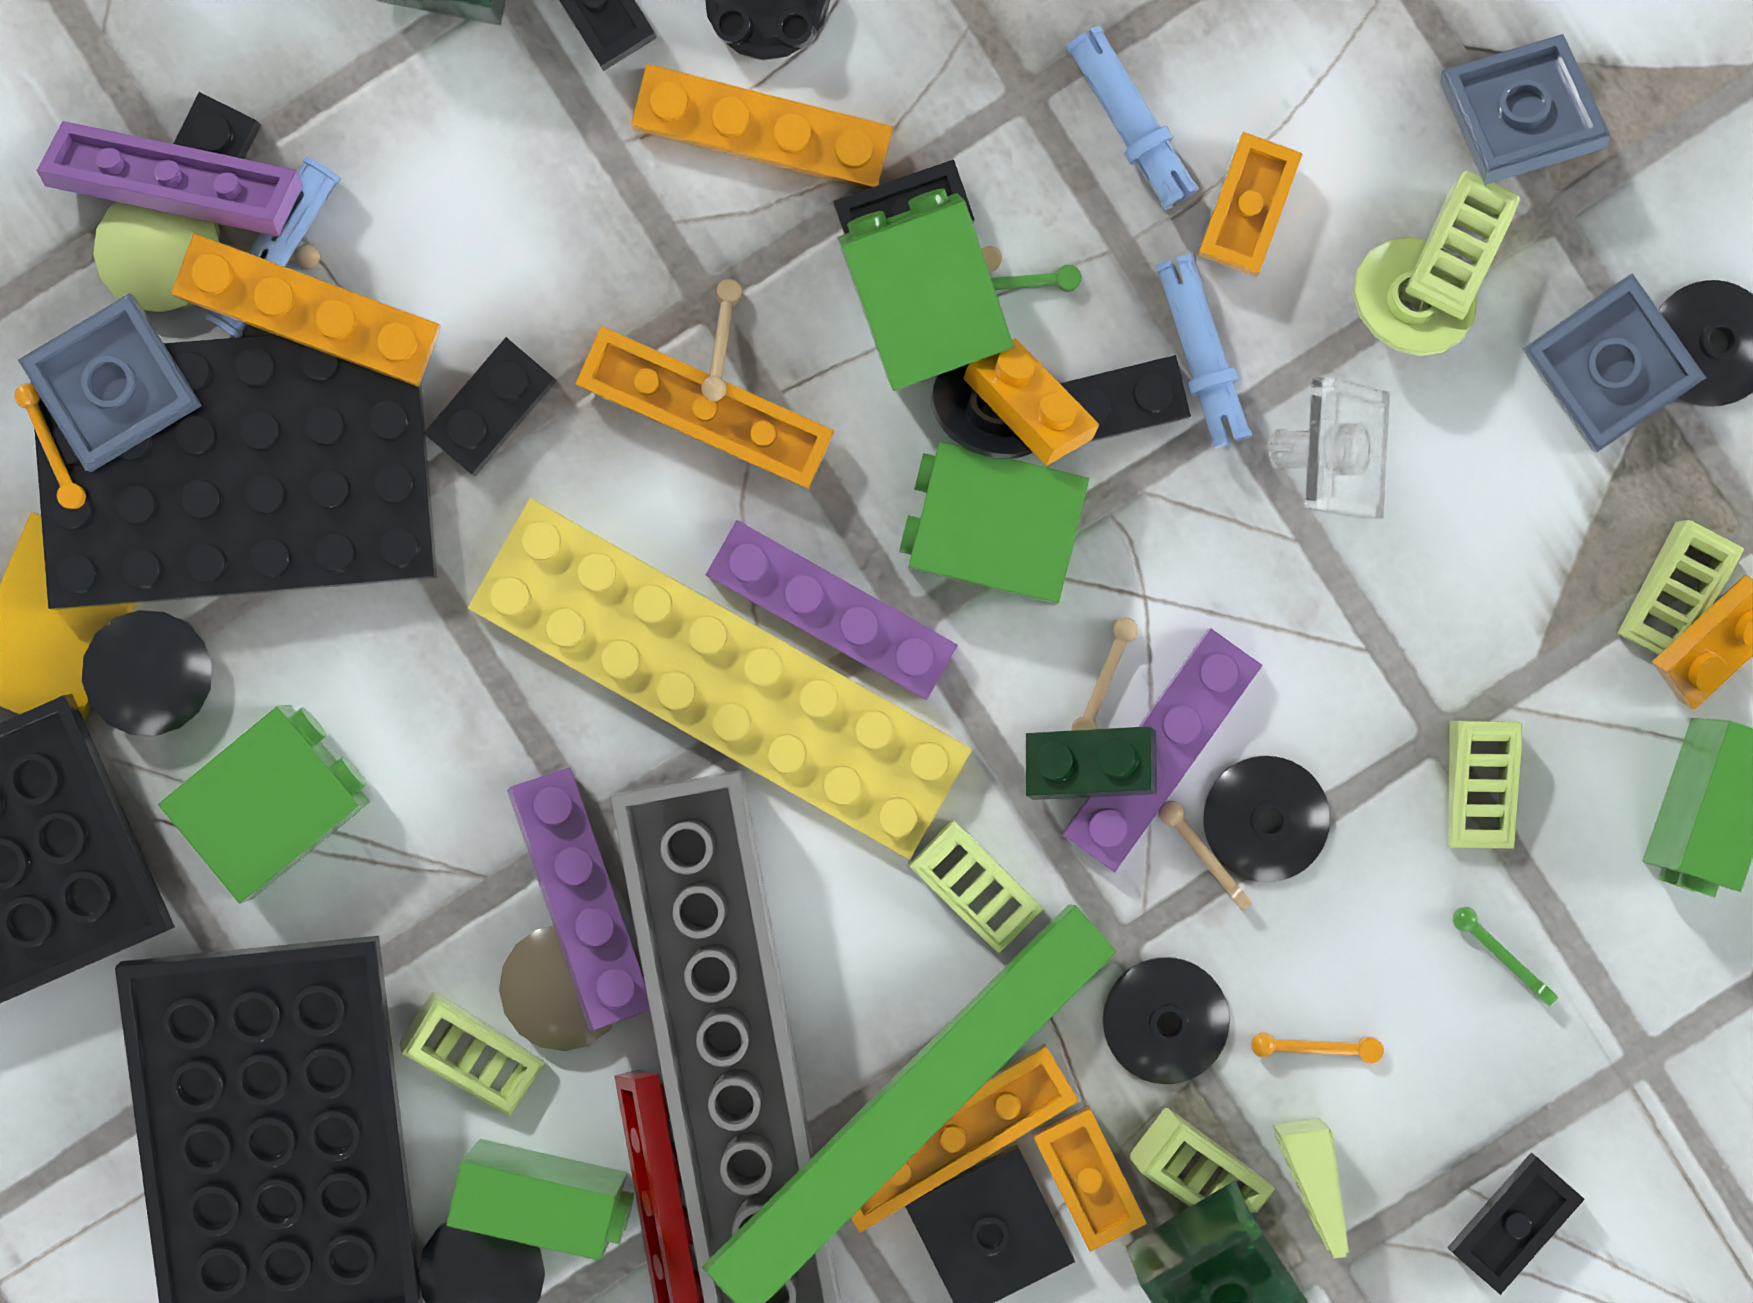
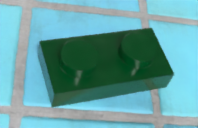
[1026,726,1157,800]

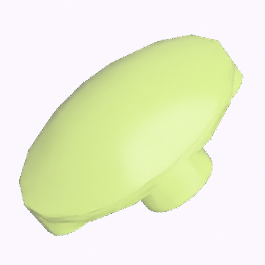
[93,202,220,313]

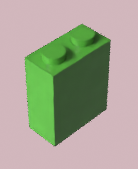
[837,189,1014,391]
[899,441,1090,605]
[158,705,371,904]
[1642,718,1753,898]
[446,1139,635,1261]

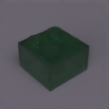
[1125,1180,1311,1303]

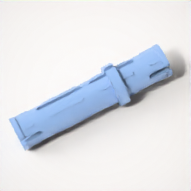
[1066,26,1199,211]
[205,156,341,338]
[1155,254,1253,449]

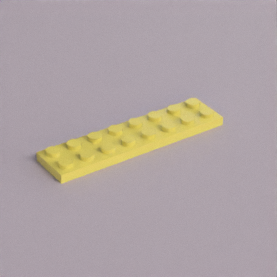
[468,498,973,860]

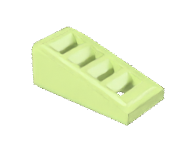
[1405,171,1520,320]
[1617,520,1744,655]
[1448,720,1522,849]
[909,819,1043,954]
[399,991,545,1117]
[1130,1108,1275,1239]
[1273,1118,1349,1259]

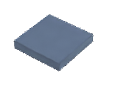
[1440,34,1610,185]
[1522,273,1706,452]
[18,293,202,472]

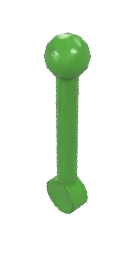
[991,265,1082,292]
[1453,907,1558,1007]

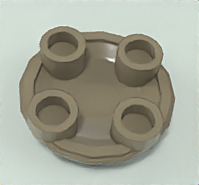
[499,926,614,1051]

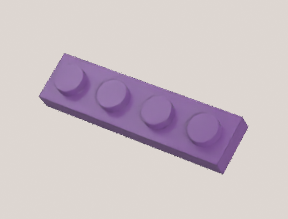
[36,121,303,237]
[705,520,958,700]
[1062,628,1263,872]
[507,767,650,1032]

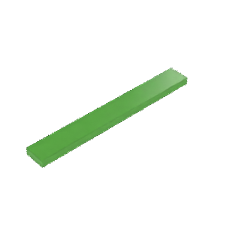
[701,904,1117,1303]

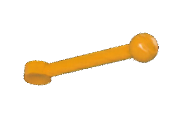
[14,383,86,509]
[1251,1032,1384,1063]

